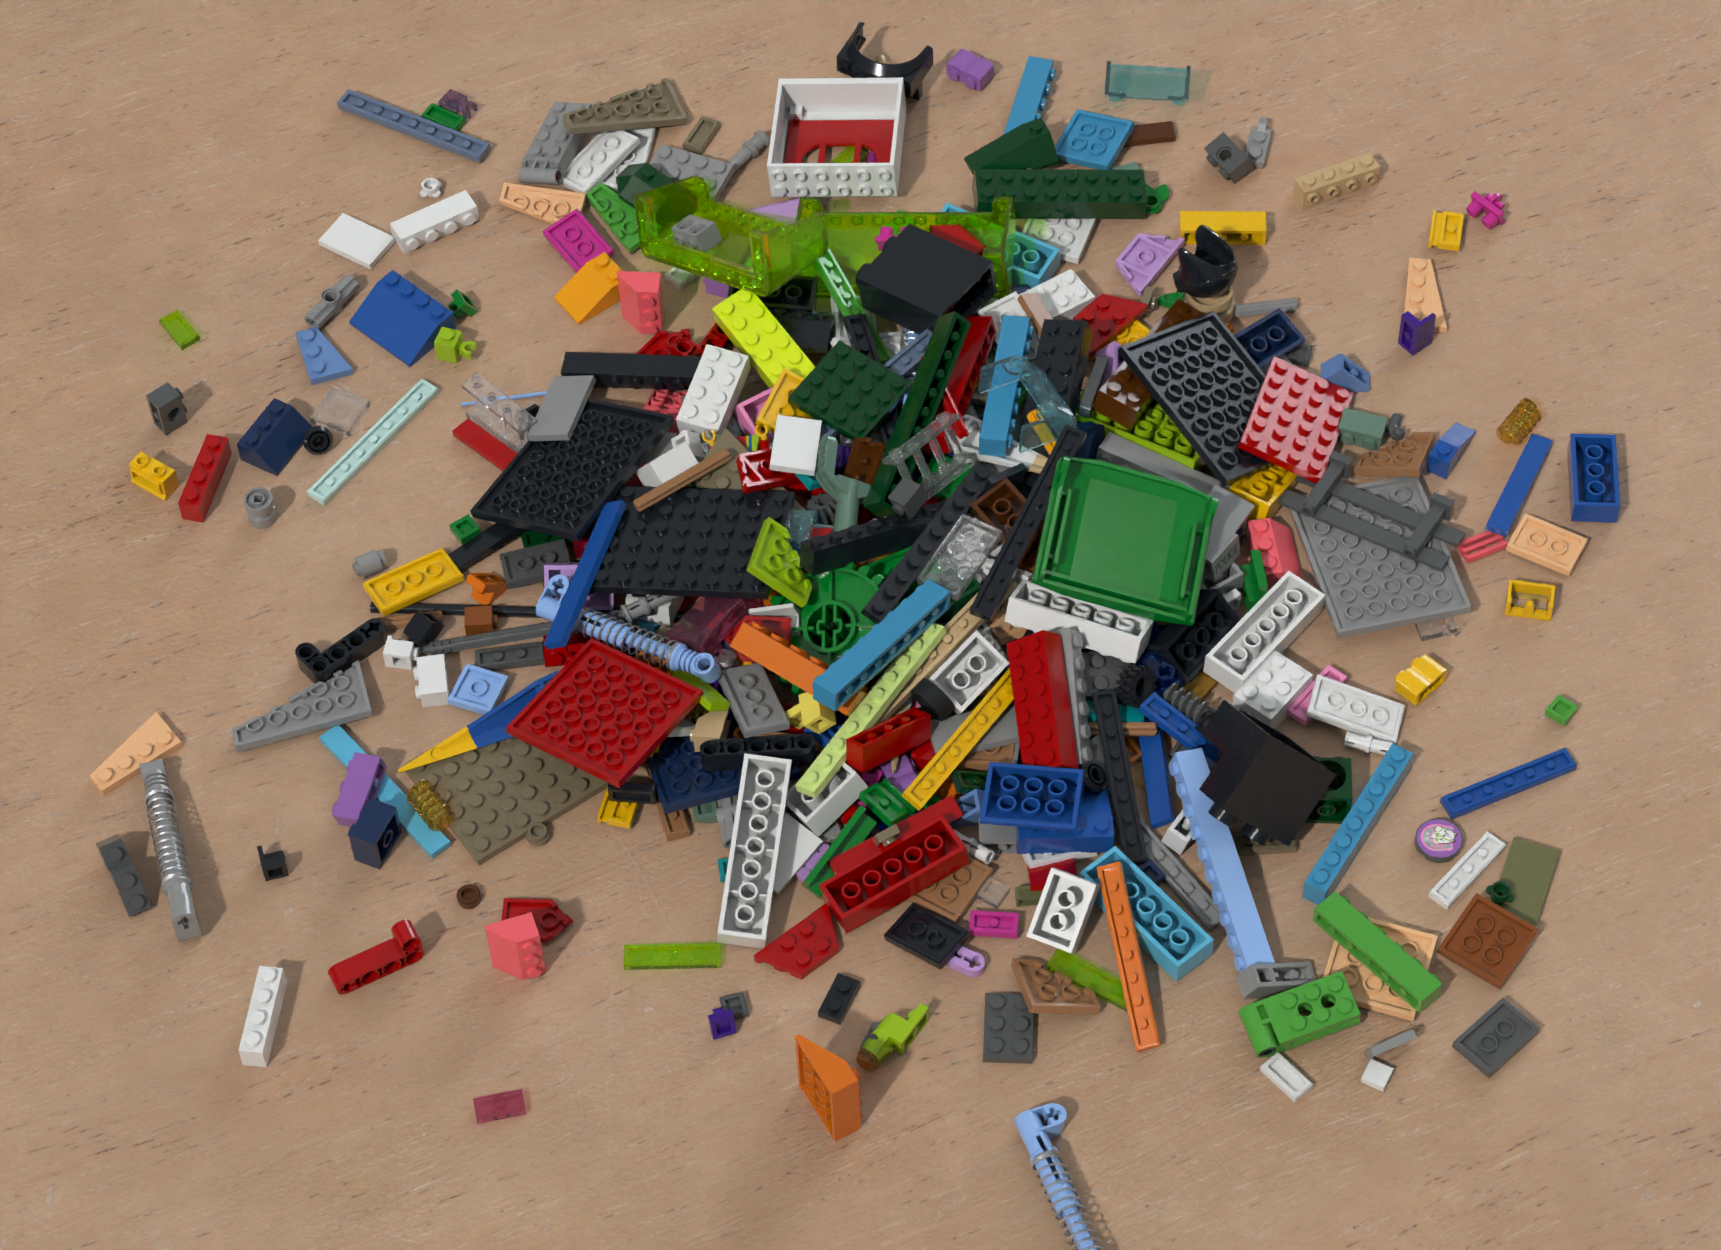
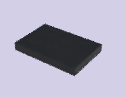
[884,902,971,969]

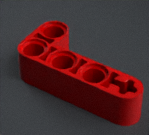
[671,323,731,356]
[328,919,424,995]

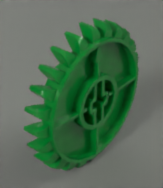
[769,562,900,698]

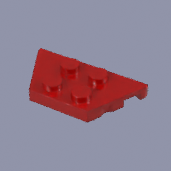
[1073,293,1148,358]
[736,448,802,494]
[754,903,839,979]

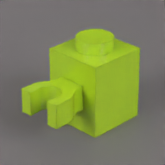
[434,327,477,364]

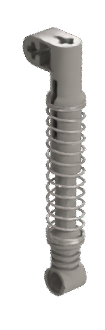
[140,758,202,942]

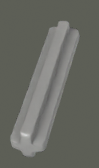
[1234,298,1298,317]

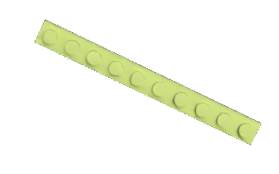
[795,623,947,798]

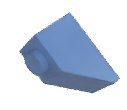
[1320,353,1370,392]
[949,788,984,829]

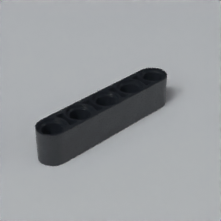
[699,734,817,772]

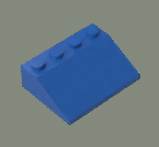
[349,270,456,367]
[980,762,1085,832]
[1015,790,1114,854]

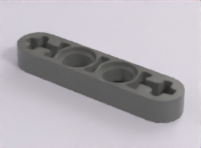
[1078,356,1109,418]

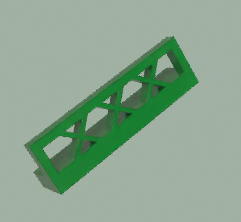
[801,805,877,899]

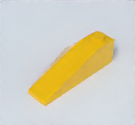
[1229,465,1298,520]

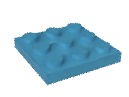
[1055,109,1135,170]

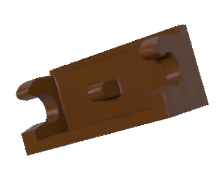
[843,437,886,485]

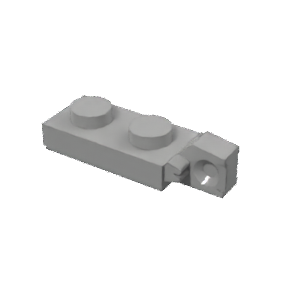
[1245,117,1271,169]

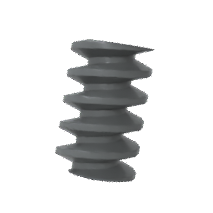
[1161,682,1211,724]

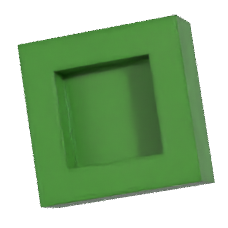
[1545,695,1578,726]

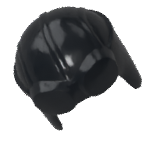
[1173,225,1239,298]

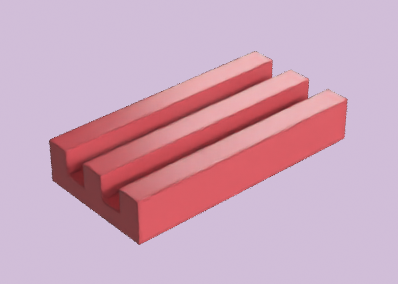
[1457,531,1508,564]

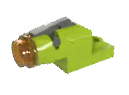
[856,1003,929,1071]

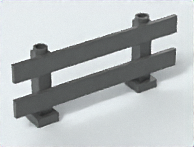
[1279,451,1466,571]

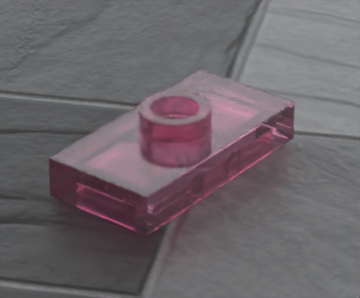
[473,1089,526,1124]

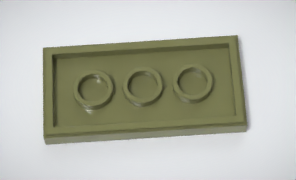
[1498,837,1560,927]

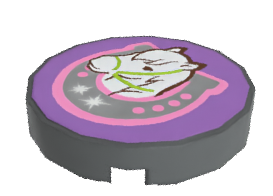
[1414,818,1463,863]

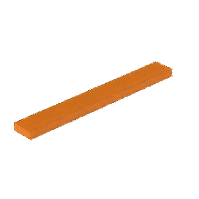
[1096,861,1161,1052]

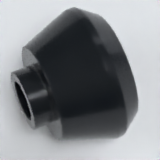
[303,426,333,455]
[1080,762,1107,793]

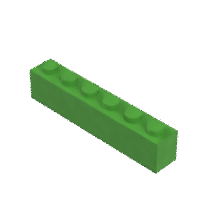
[1313,892,1442,1013]

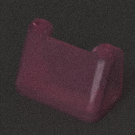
[664,597,764,670]

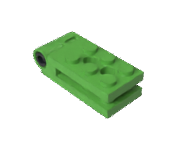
[1238,971,1361,1058]

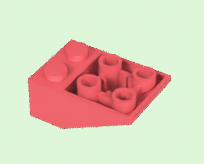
[643,389,687,435]

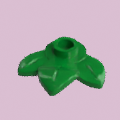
[1145,184,1169,214]

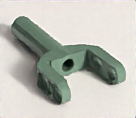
[815,434,884,531]

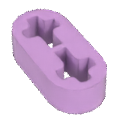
[945,946,985,977]

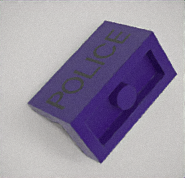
[1398,311,1436,356]

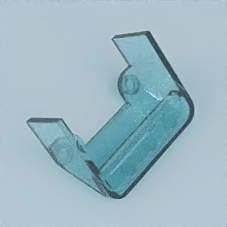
[1105,61,1191,105]
[978,356,1077,453]

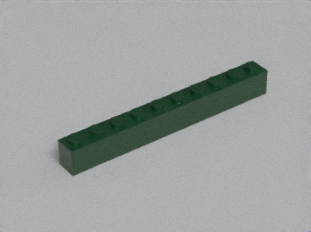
[864,311,971,518]

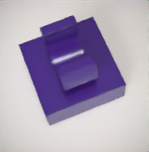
[707,1007,737,1040]

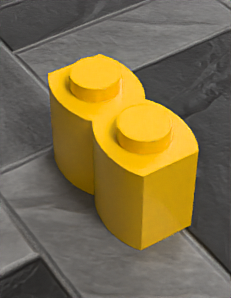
[1394,654,1448,706]

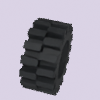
[1116,664,1158,708]

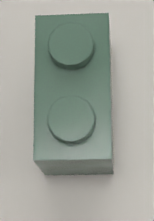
[1337,408,1388,451]

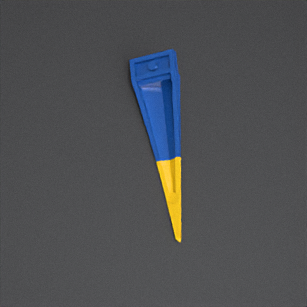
[397,670,559,773]

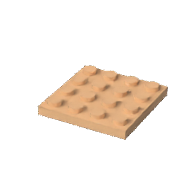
[1323,917,1438,1022]

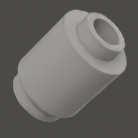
[352,550,388,579]

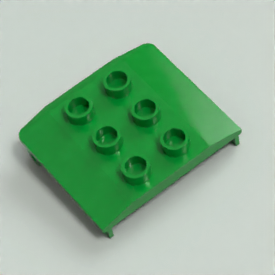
[1031,456,1219,626]

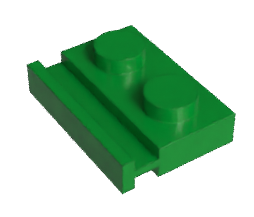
[859,778,916,827]

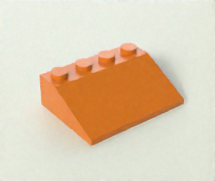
[795,1034,863,1142]

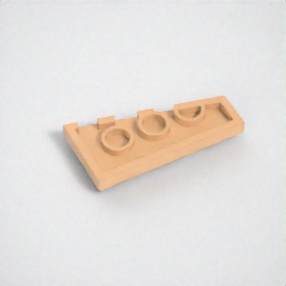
[499,182,587,224]
[1404,257,1447,333]
[90,712,183,796]

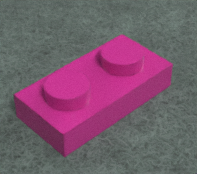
[969,910,1019,939]

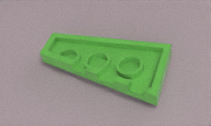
[586,182,661,255]

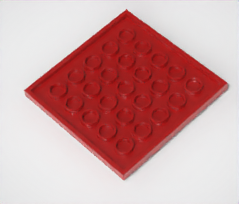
[506,638,704,788]

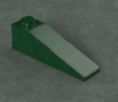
[964,118,1059,175]

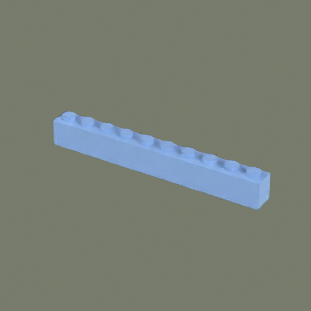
[1169,748,1275,973]

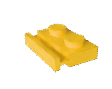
[1428,210,1464,251]
[597,786,639,829]

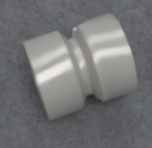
[244,487,277,529]

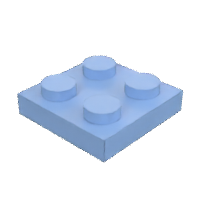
[448,663,509,715]

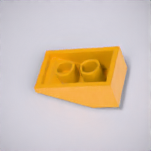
[554,252,623,325]

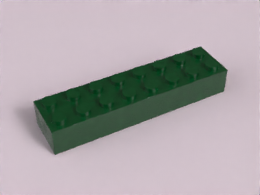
[972,169,1148,219]

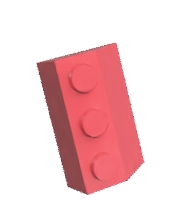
[617,271,665,335]
[1246,518,1303,590]
[485,912,546,980]

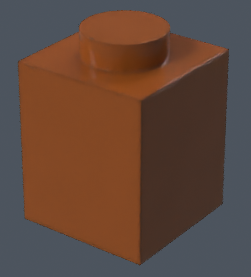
[464,606,498,636]

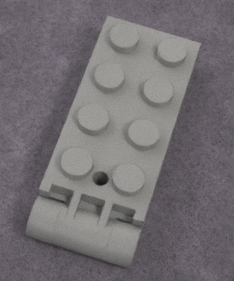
[518,102,592,185]

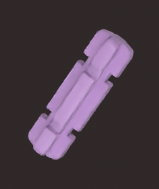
[796,843,830,882]

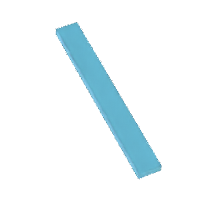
[319,725,451,859]

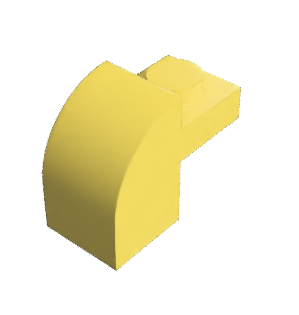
[785,692,836,734]

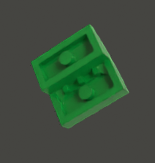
[1240,549,1268,613]

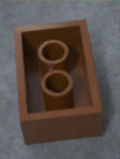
[971,478,1044,555]

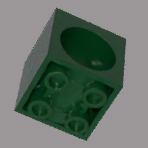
[1304,756,1352,824]

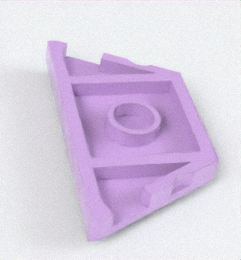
[1115,233,1185,297]

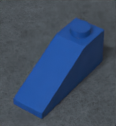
[1427,423,1476,480]

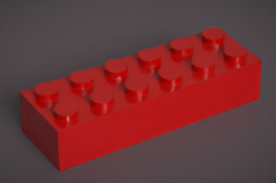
[1006,630,1078,769]
[819,815,970,934]

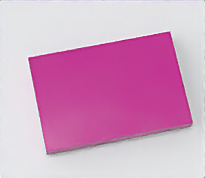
[542,209,614,273]

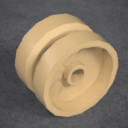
[1186,285,1234,324]

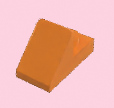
[466,573,508,605]

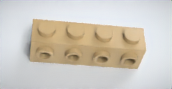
[1293,152,1380,210]

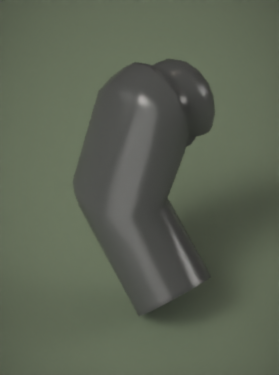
[1386,413,1406,440]

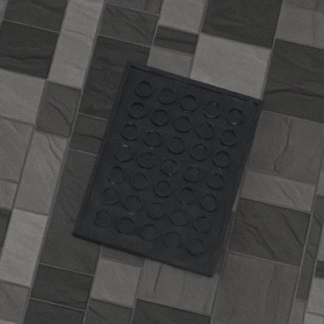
[1118,311,1275,486]
[470,398,675,541]
[590,486,796,600]

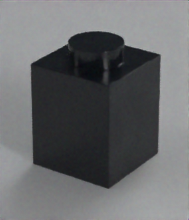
[403,610,444,647]

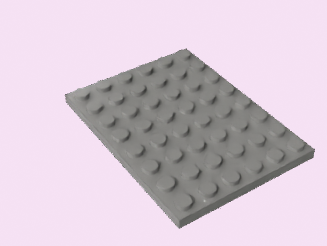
[1288,476,1471,639]

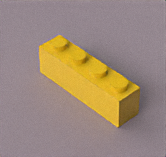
[1179,211,1266,245]

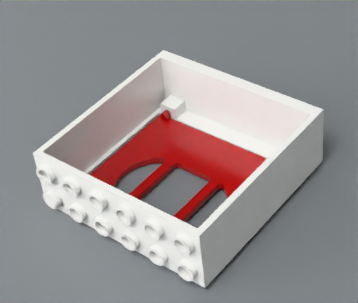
[767,77,907,197]

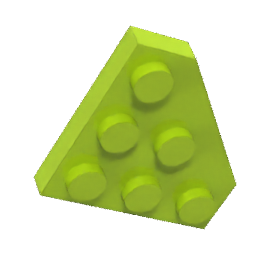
[746,517,812,608]

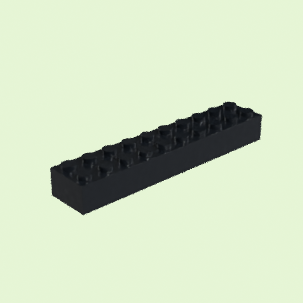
[1015,319,1093,500]

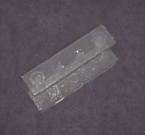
[461,372,537,454]
[882,412,979,501]

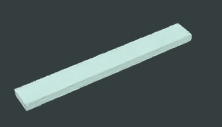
[307,379,439,506]

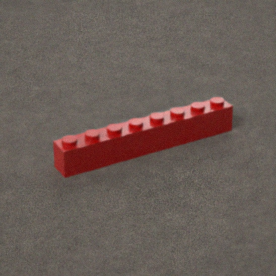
[923,316,997,453]

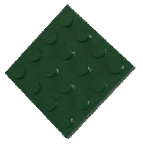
[788,340,912,441]

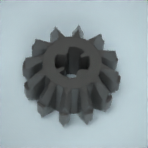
[804,492,837,525]

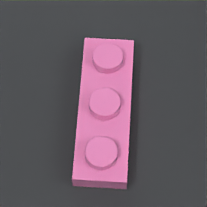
[1287,665,1347,727]

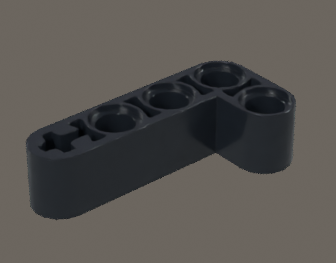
[295,618,387,684]

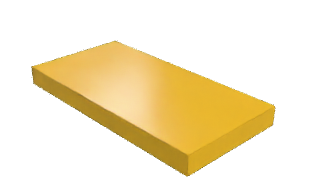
[362,548,464,617]

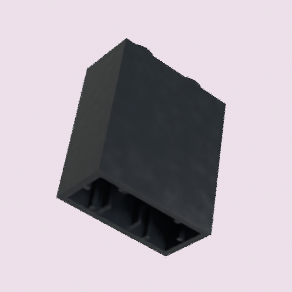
[855,224,997,335]

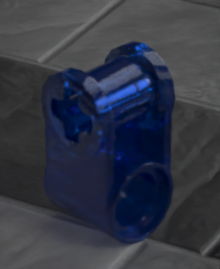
[1134,651,1175,693]

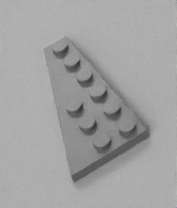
[232,660,373,752]

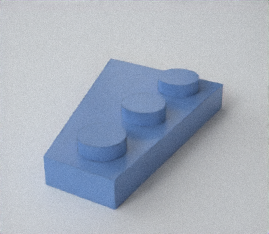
[295,327,354,385]

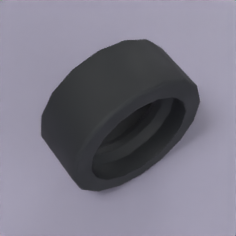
[910,678,955,721]

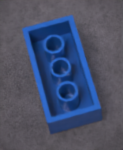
[1567,434,1620,523]

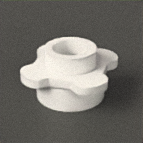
[420,178,442,198]
[713,650,740,669]

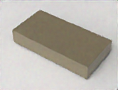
[683,116,720,155]

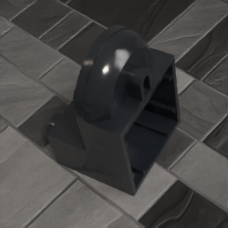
[1194,700,1336,846]

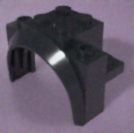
[836,22,933,101]

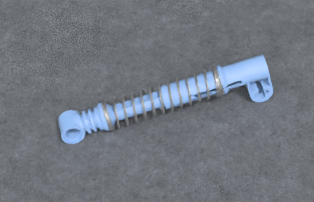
[536,574,721,683]
[1014,1103,1106,1250]

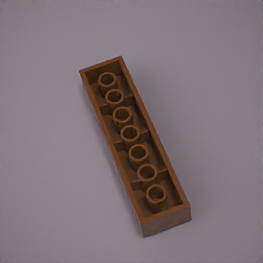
[1093,299,1206,430]

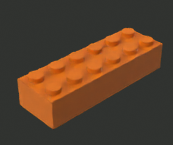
[730,621,868,717]

